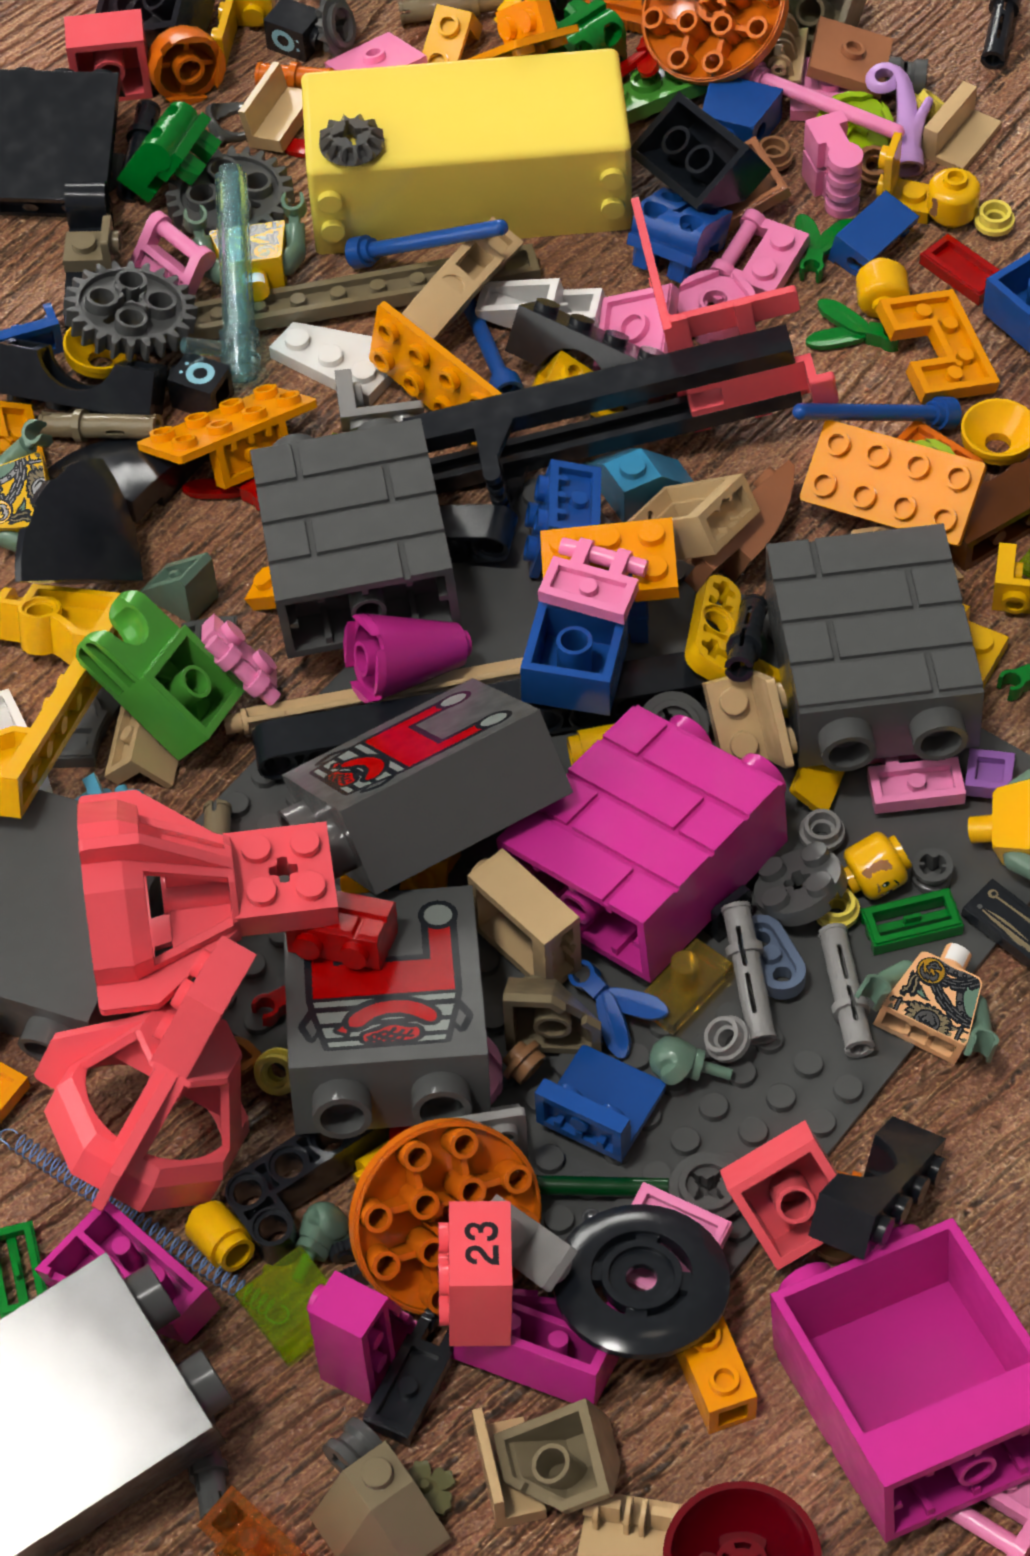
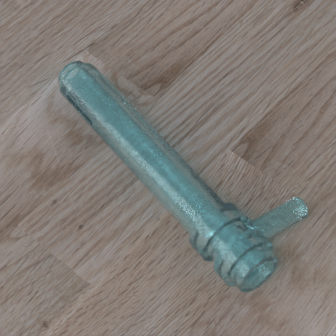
[180,163,261,383]

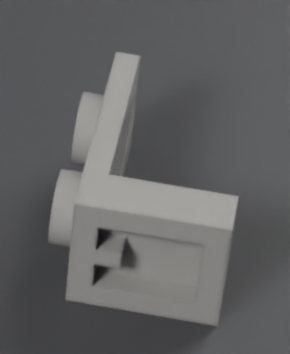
[334,369,424,431]
[491,1194,577,1292]

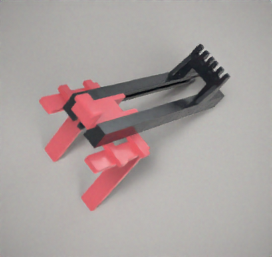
[402,197,839,510]

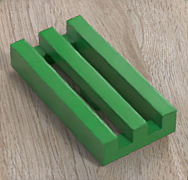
[860,888,964,956]
[0,1220,47,1319]

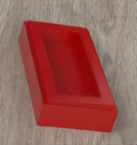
[919,234,1000,306]

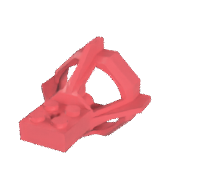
[77,790,339,1016]
[34,935,257,1212]

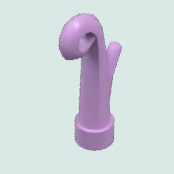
[865,62,933,178]

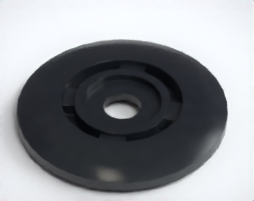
[553,1204,730,1360]

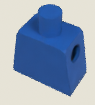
[702,76,783,142]

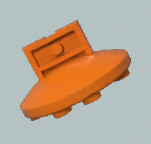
[641,0,789,86]
[349,1118,542,1317]

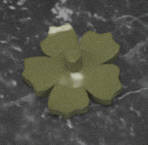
[407,1460,456,1517]

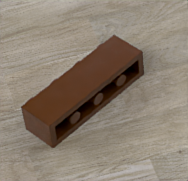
[949,458,1030,571]

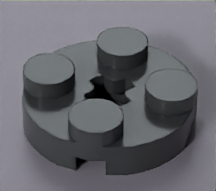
[754,842,848,927]

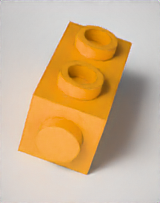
[676,1316,757,1434]

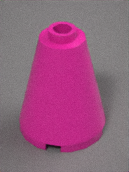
[343,613,472,703]

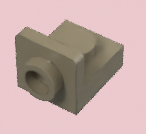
[63,215,122,272]

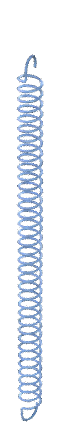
[0,1128,289,1325]

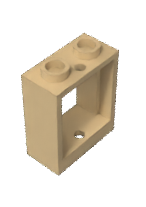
[627,473,760,560]
[467,848,582,984]

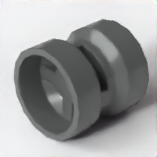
[886,56,929,96]

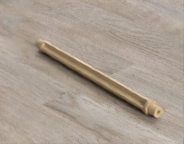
[223,657,523,735]

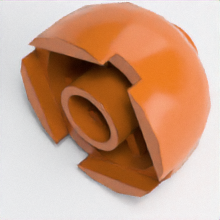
[147,25,226,105]

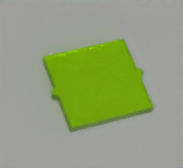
[234,1245,328,1365]

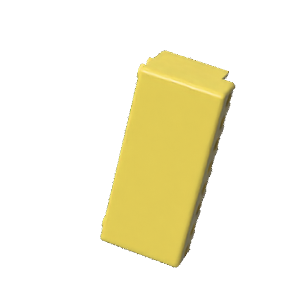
[301,48,632,255]

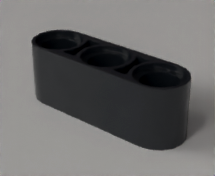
[439,504,518,563]

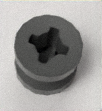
[322,1417,382,1473]

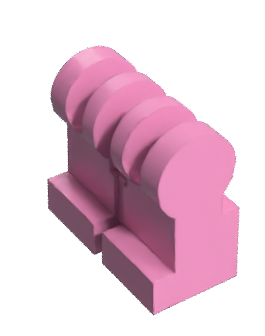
[802,110,864,219]

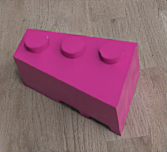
[34,1201,221,1344]
[307,1270,418,1404]
[453,1288,625,1406]

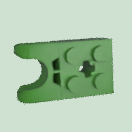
[76,590,245,761]

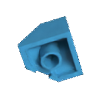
[584,448,694,522]

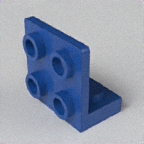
[523,459,602,579]
[534,1045,666,1163]

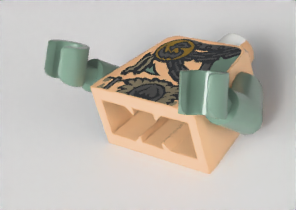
[854,943,999,1065]

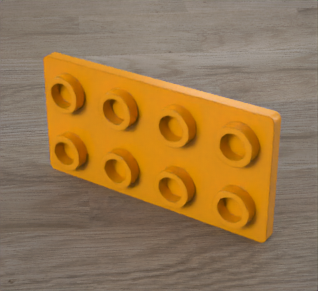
[465,0,580,60]
[369,301,502,447]
[137,384,318,489]
[799,421,987,547]

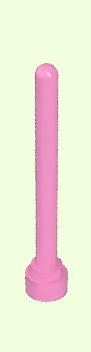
[739,61,905,139]

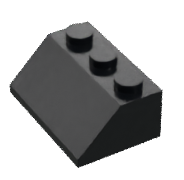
[631,91,772,212]

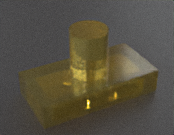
[644,938,733,1035]

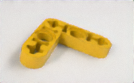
[685,575,789,718]

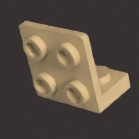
[702,670,798,769]

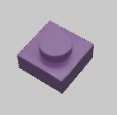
[965,748,1015,799]

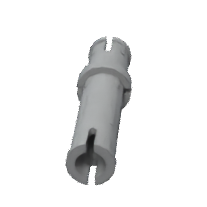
[721,901,777,1045]
[818,923,875,1058]

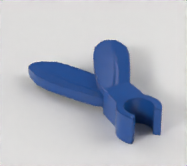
[568,960,669,1059]

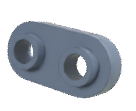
[741,915,806,1000]

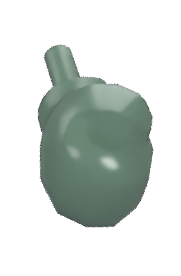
[649,1035,733,1085]
[291,1201,349,1285]

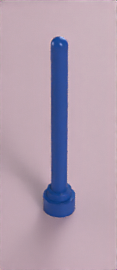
[345,219,508,269]
[464,297,524,394]
[792,396,962,430]

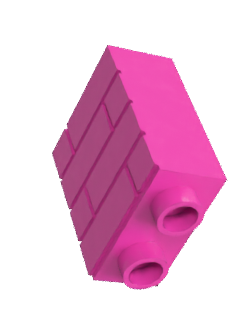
[496,705,788,983]
[770,1217,1030,1543]

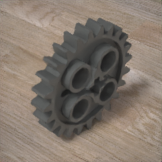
[165,146,295,238]
[63,260,198,361]

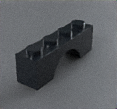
[505,298,667,409]
[0,337,168,415]
[808,1116,947,1260]

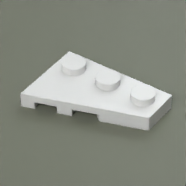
[269,322,394,406]

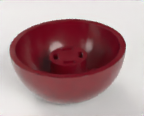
[663,1481,822,1556]

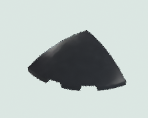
[48,439,209,524]
[15,458,144,585]

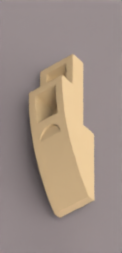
[402,216,524,341]

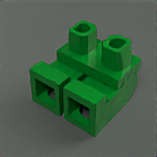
[548,0,627,62]
[117,101,222,203]

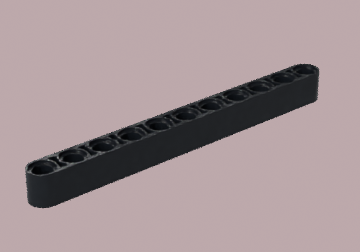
[252,652,709,780]

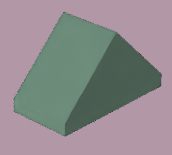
[140,552,219,622]

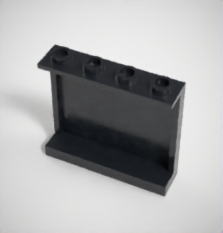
[0,67,125,217]

